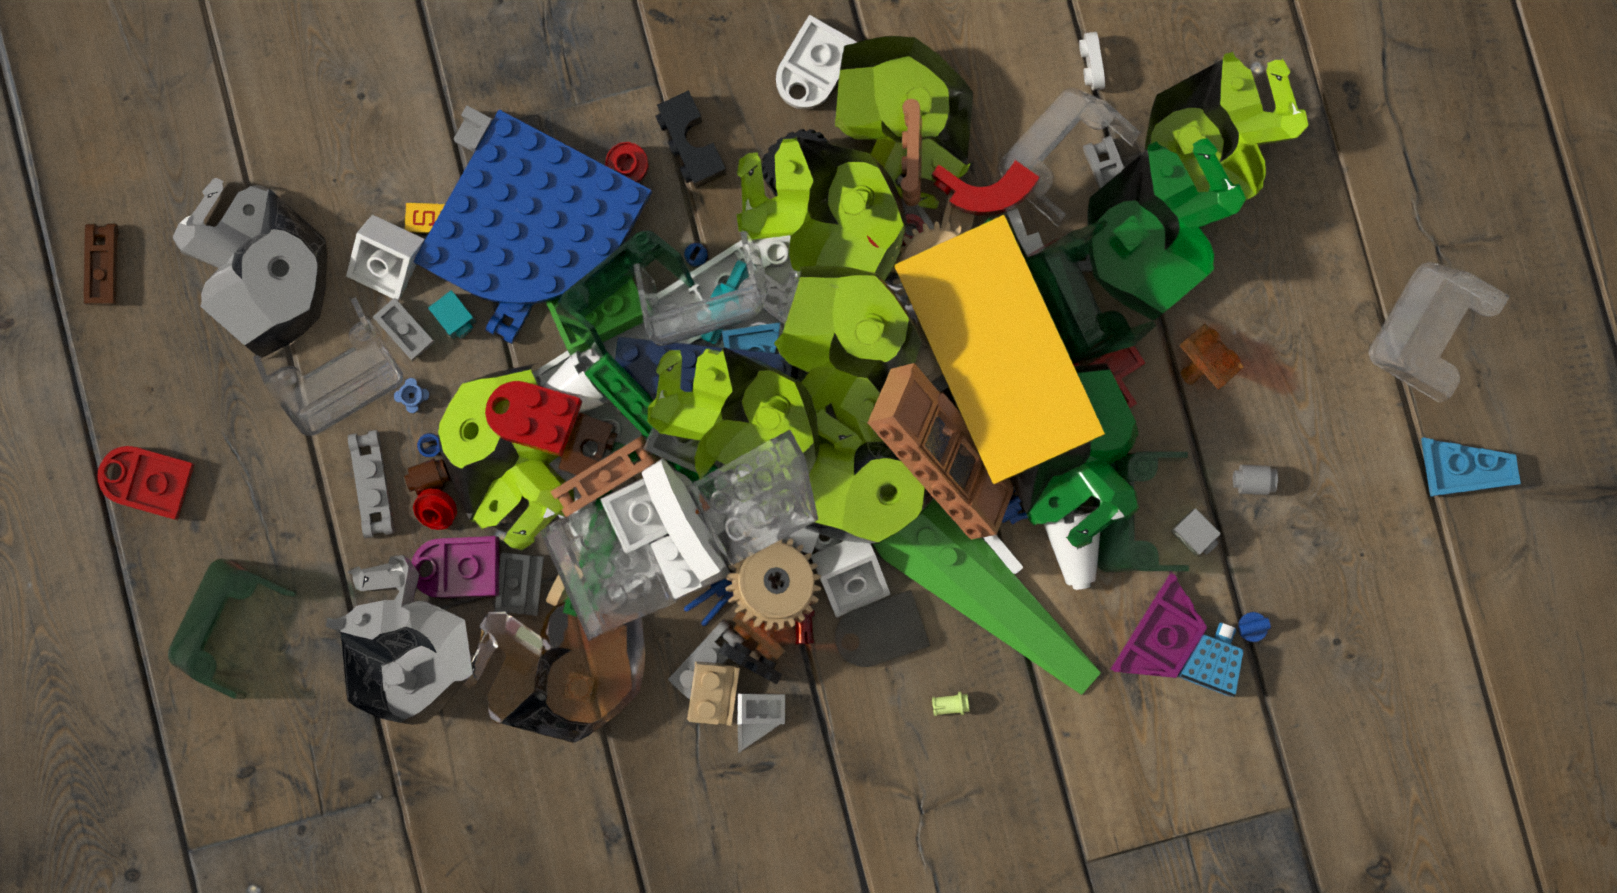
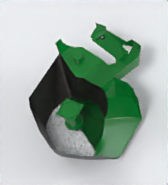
[1087,138,1246,320]
[1010,364,1139,550]

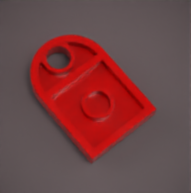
[485,381,583,457]
[98,446,195,521]

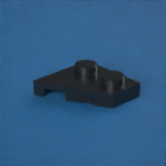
[719,642,783,684]

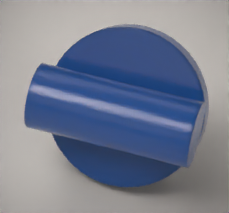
[1238,612,1271,642]

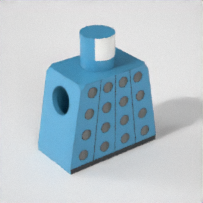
[1177,623,1243,697]

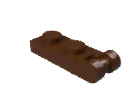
[84,223,119,305]

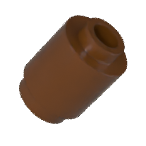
[404,458,451,495]

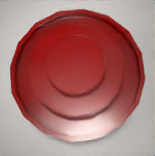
[605,142,649,183]
[413,488,457,530]

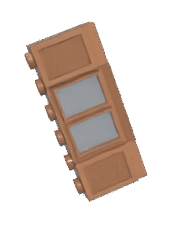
[867,363,1014,540]

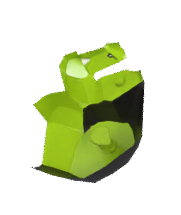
[737,137,908,281]
[647,347,819,509]

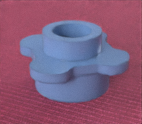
[394,378,429,413]

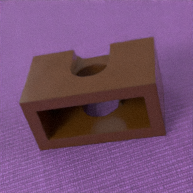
[558,413,618,476]

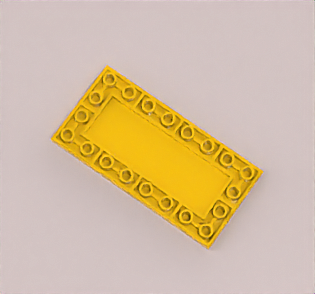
[894,215,1105,485]

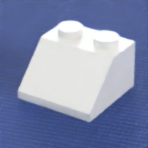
[346,215,425,301]
[650,521,730,600]
[811,541,891,618]

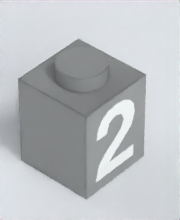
[1171,508,1221,556]

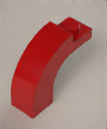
[932,160,1040,216]

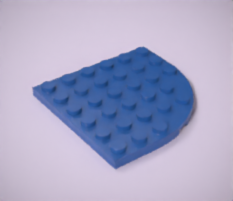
[413,110,653,305]

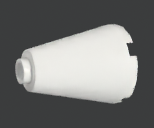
[543,351,610,414]
[1044,506,1100,590]

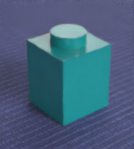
[428,290,477,339]

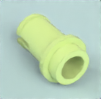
[932,692,970,716]

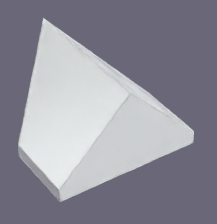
[737,694,785,753]

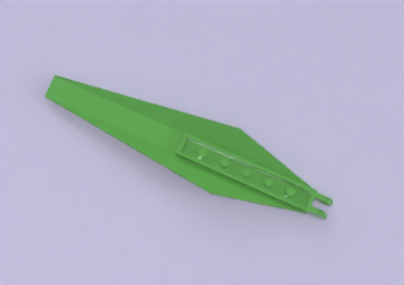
[819,435,1101,695]

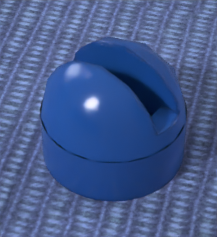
[684,243,708,267]
[417,433,440,457]

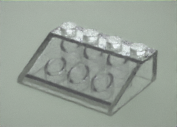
[686,430,819,567]
[540,504,677,641]

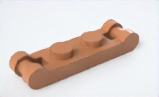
[900,99,922,206]
[550,435,658,517]

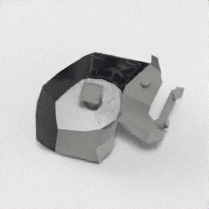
[173,178,327,359]
[326,555,473,725]

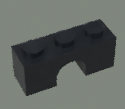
[655,90,727,189]

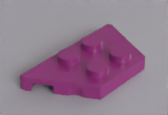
[1110,573,1207,678]

